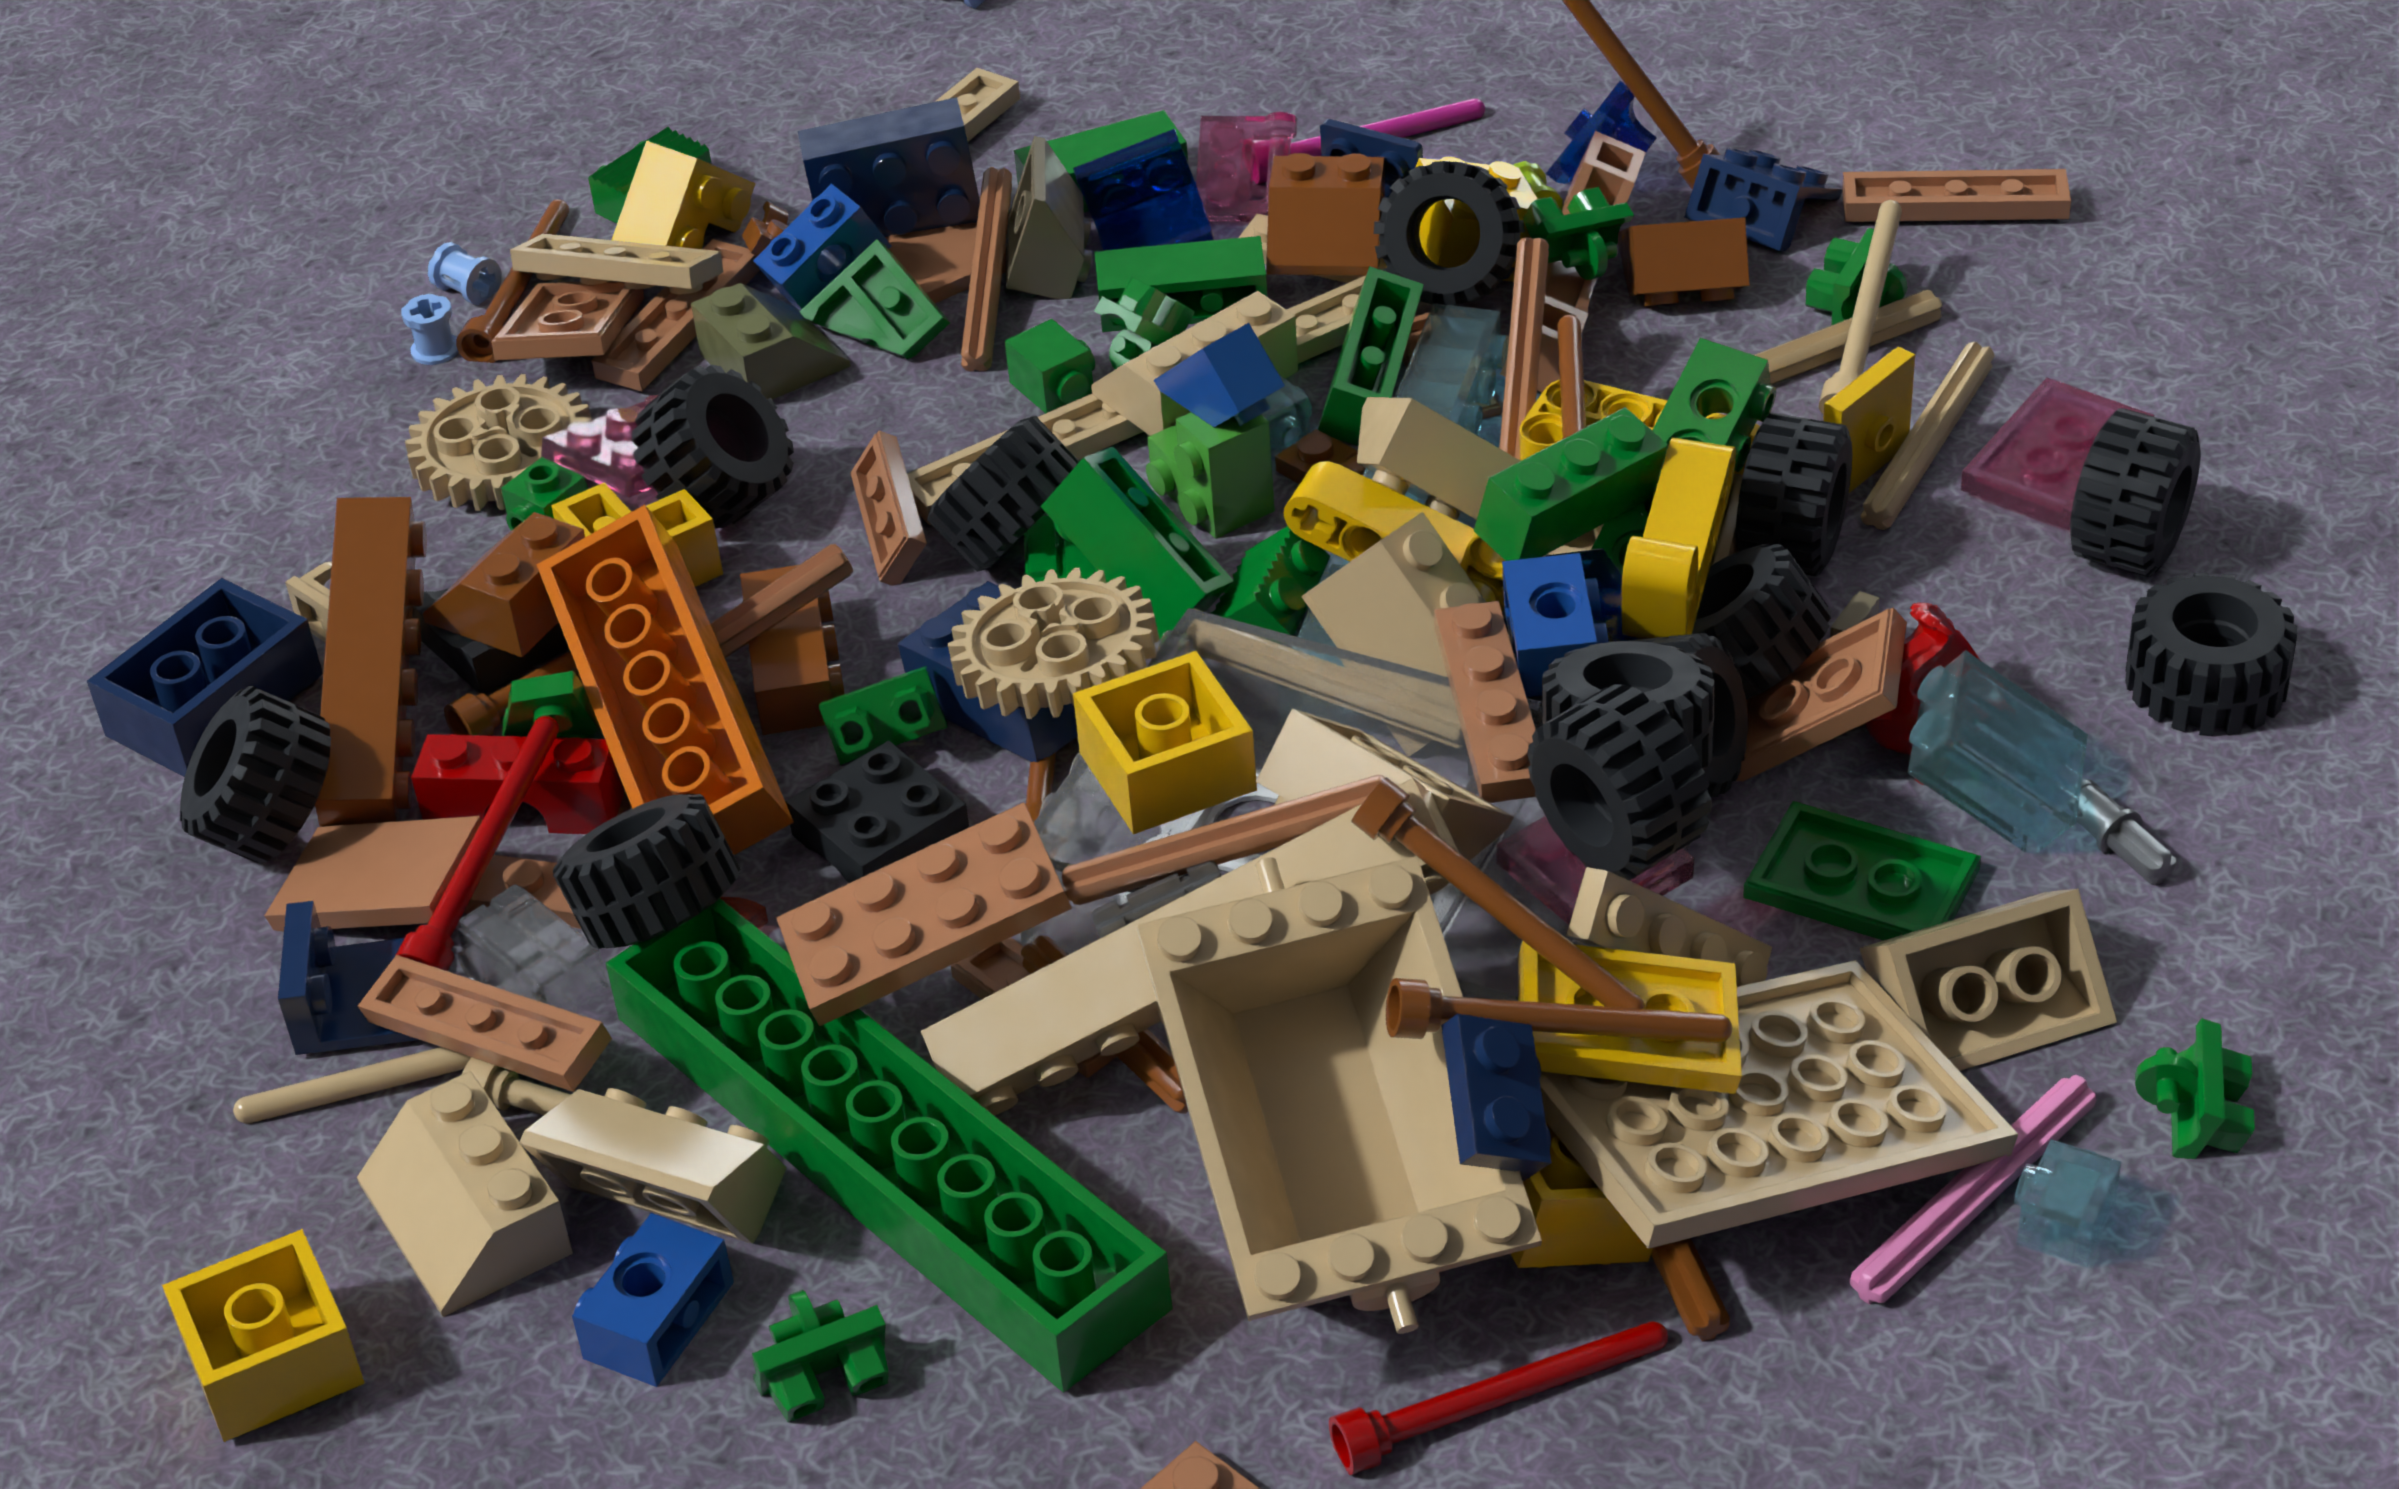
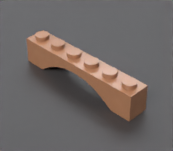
[1500,131,1646,392]

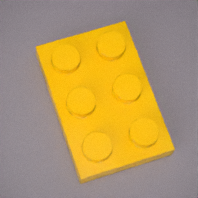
[1518,941,1742,1094]

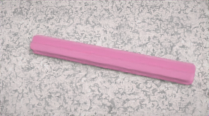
[1850,1075,2096,1305]

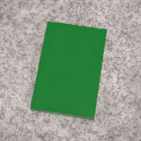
[1743,801,1981,941]

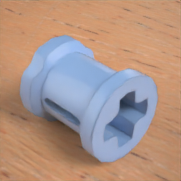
[428,242,502,305]
[401,294,459,365]

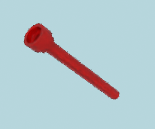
[395,716,559,971]
[1329,1321,1668,1475]

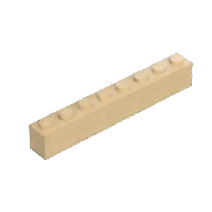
[921,778,1459,1115]

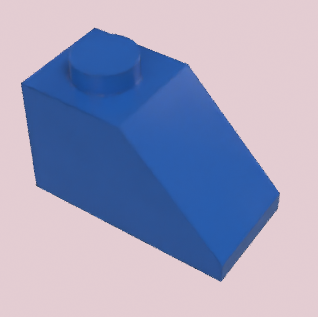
[1154,323,1285,427]

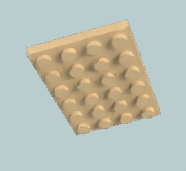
[1540,960,2018,1249]

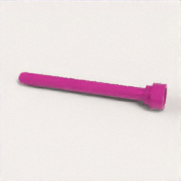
[1243,98,1485,184]

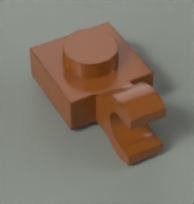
[742,201,788,256]
[1275,429,1371,484]

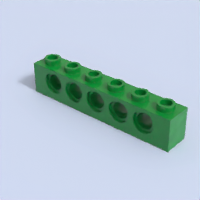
[1583,338,1776,642]

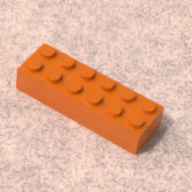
[536,504,794,855]

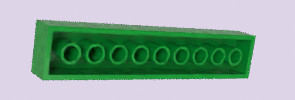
[606,898,1173,1393]

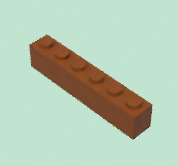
[315,497,427,827]

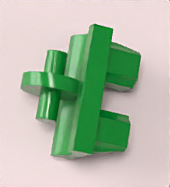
[1523,187,1634,280]
[1805,228,1908,325]
[1094,276,1195,369]
[819,666,948,765]
[2135,1018,2255,1159]
[752,1290,889,1423]

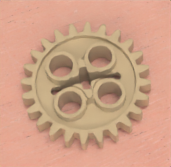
[405,374,596,511]
[948,568,1159,719]

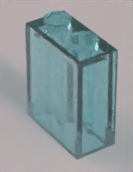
[1908,650,2088,854]

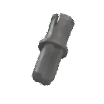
[2062,779,2177,885]

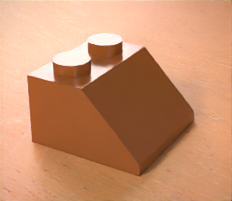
[1266,153,1386,276]
[1618,217,1750,306]
[423,512,585,657]

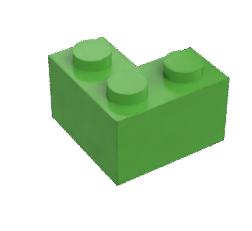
[1146,412,1275,539]

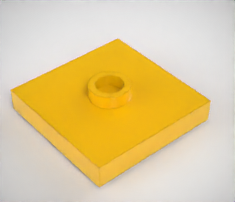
[1823,346,1915,493]

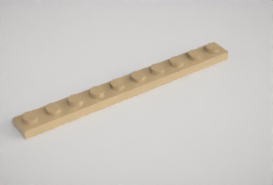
[907,268,1417,525]

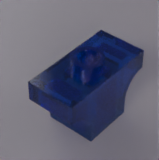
[1545,81,1657,184]

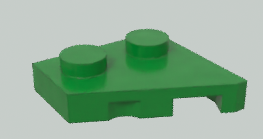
[799,239,950,359]
[502,671,605,739]

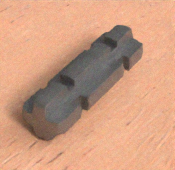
[1092,860,1222,938]

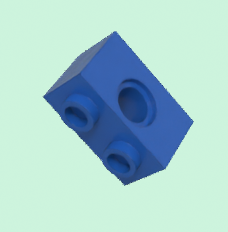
[753,184,892,311]
[1502,553,1608,697]
[572,1213,734,1387]

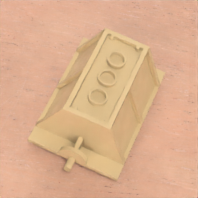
[1137,856,1542,1334]

